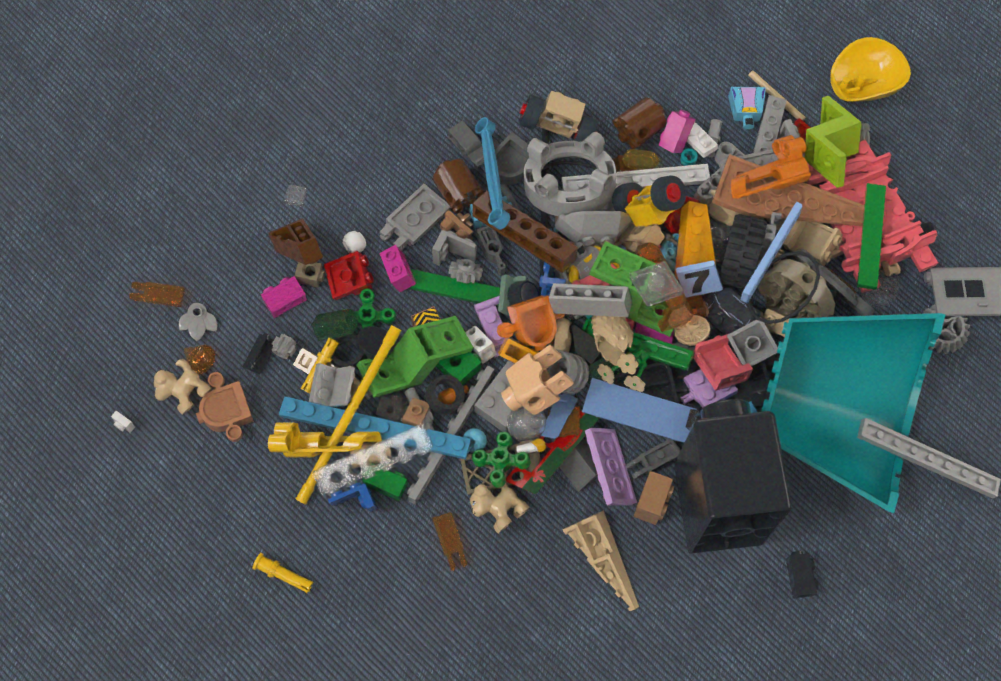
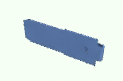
[541,393,578,439]

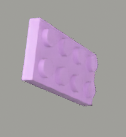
[585,428,637,505]

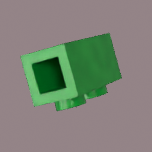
[361,463,408,501]

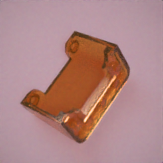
[634,242,694,332]

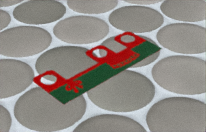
[506,408,600,495]

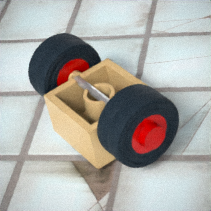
[519,91,598,142]

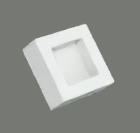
[111,411,135,433]

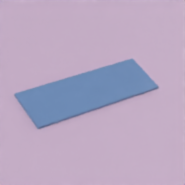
[582,378,697,443]

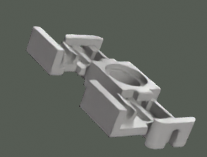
[757,212,782,265]

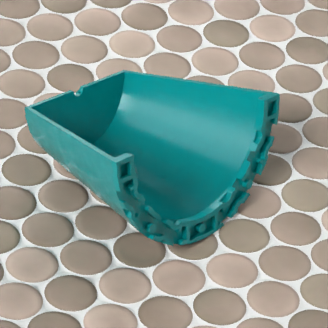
[762,313,946,513]

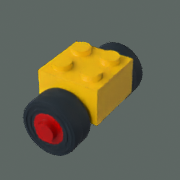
[612,175,686,227]

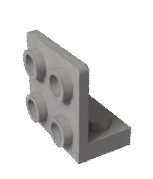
[432,230,477,266]
[309,363,355,407]

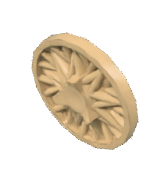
[674,315,710,346]

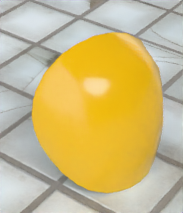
[830,37,911,102]

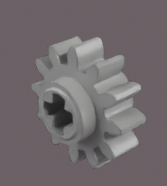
[448,259,483,283]

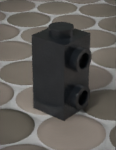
[786,551,819,599]

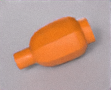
[437,385,469,405]

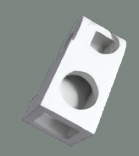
[465,326,497,364]

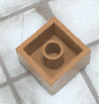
[633,471,674,525]

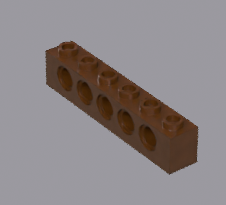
[472,191,578,273]

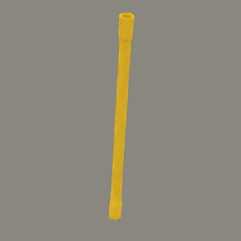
[296,325,401,505]

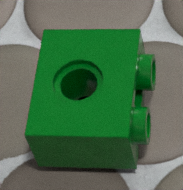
[436,340,481,386]

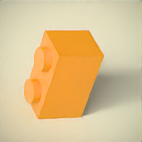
[498,338,539,363]

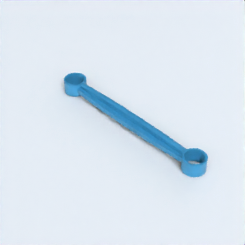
[475,117,510,230]

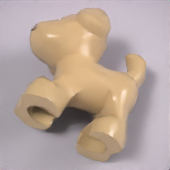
[154,359,212,415]
[470,483,530,534]

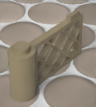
[460,440,541,495]

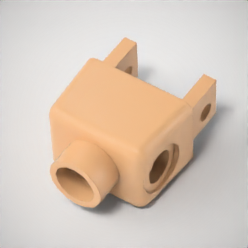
[501,345,574,415]

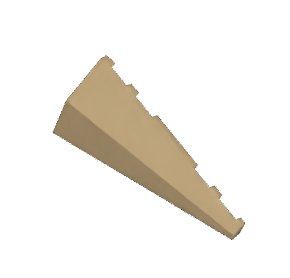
[563,510,639,611]

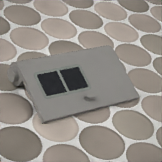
[924,267,1001,316]

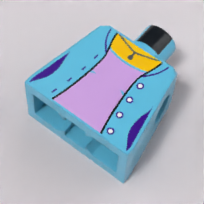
[728,87,766,129]

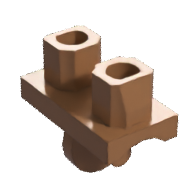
[440,210,473,240]

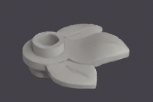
[179,303,217,341]

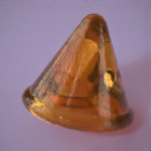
[184,345,215,375]

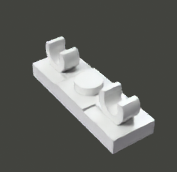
[687,122,718,158]

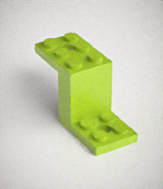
[805,96,862,188]

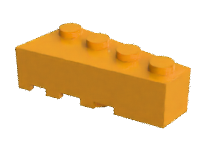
[674,201,716,280]

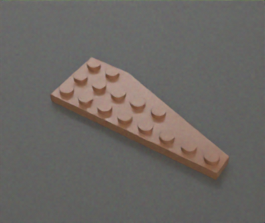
[712,154,864,226]

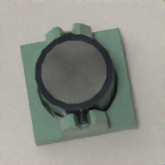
[498,275,540,316]

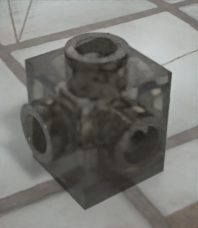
[376,394,409,422]

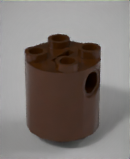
[612,97,666,149]
[432,159,484,214]

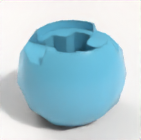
[463,428,487,453]

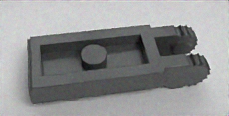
[626,439,680,480]

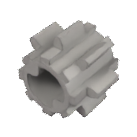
[272,334,296,359]

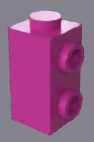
[659,110,696,153]

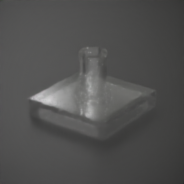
[629,261,683,307]

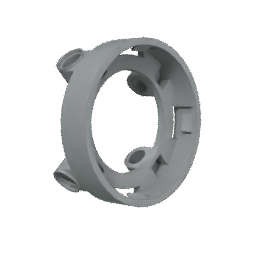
[524,132,616,216]

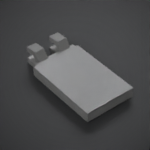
[380,184,451,251]

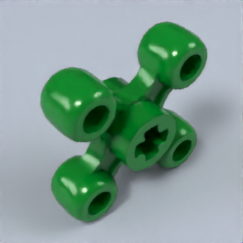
[339,289,396,329]
[472,431,531,488]

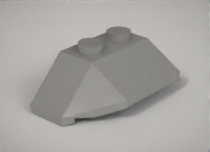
[555,211,632,246]

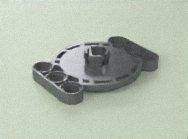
[792,249,875,316]

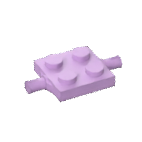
[681,369,738,408]

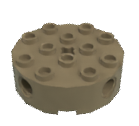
[759,259,835,318]

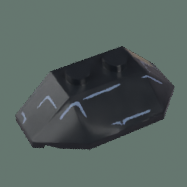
[700,287,766,335]

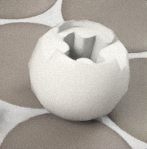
[343,231,366,253]

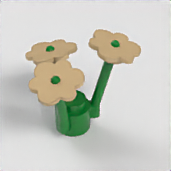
[597,348,649,392]

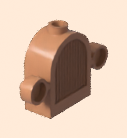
[196,372,254,442]

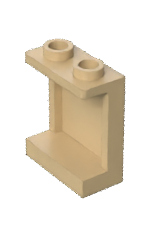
[782,221,843,266]

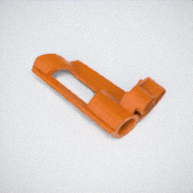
[731,135,811,199]

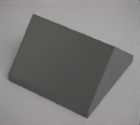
[559,439,598,492]

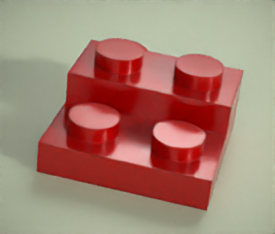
[324,251,374,300]

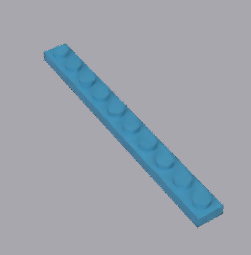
[279,397,472,460]

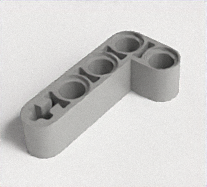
[693,142,745,206]

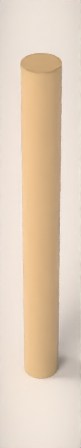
[748,71,806,121]

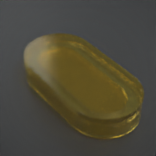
[623,149,659,170]

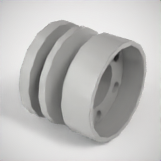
[547,349,589,394]

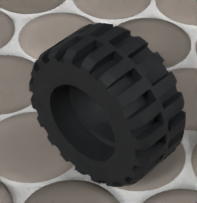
[720,214,767,290]

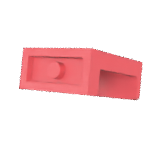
[693,334,753,391]

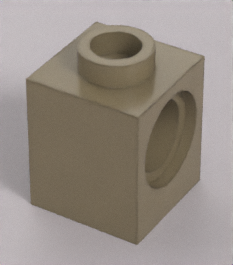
[294,262,325,288]

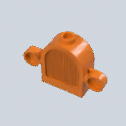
[497,295,565,351]

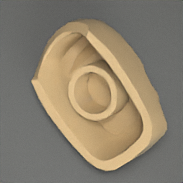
[548,318,572,353]

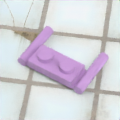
[474,296,519,357]

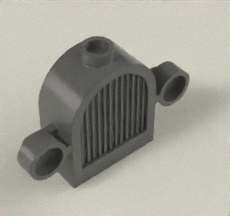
[493,132,532,185]

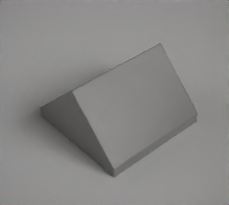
[727,317,778,366]

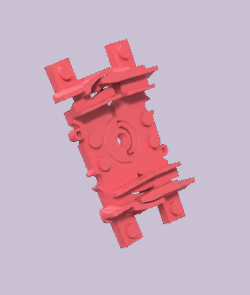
[806,140,938,293]

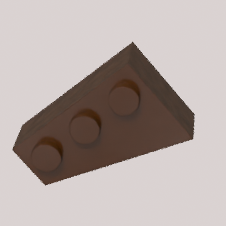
[268,218,323,265]

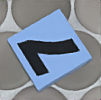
[676,260,723,298]

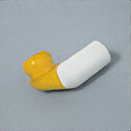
[517,438,546,454]

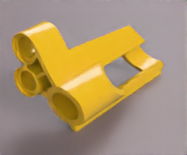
[268,422,382,457]

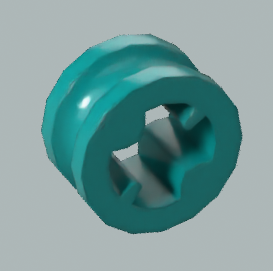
[680,148,698,166]

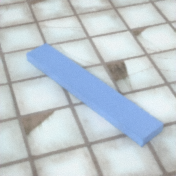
[741,202,803,303]

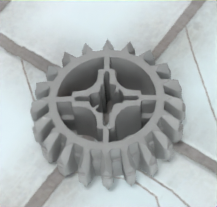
[922,304,970,354]

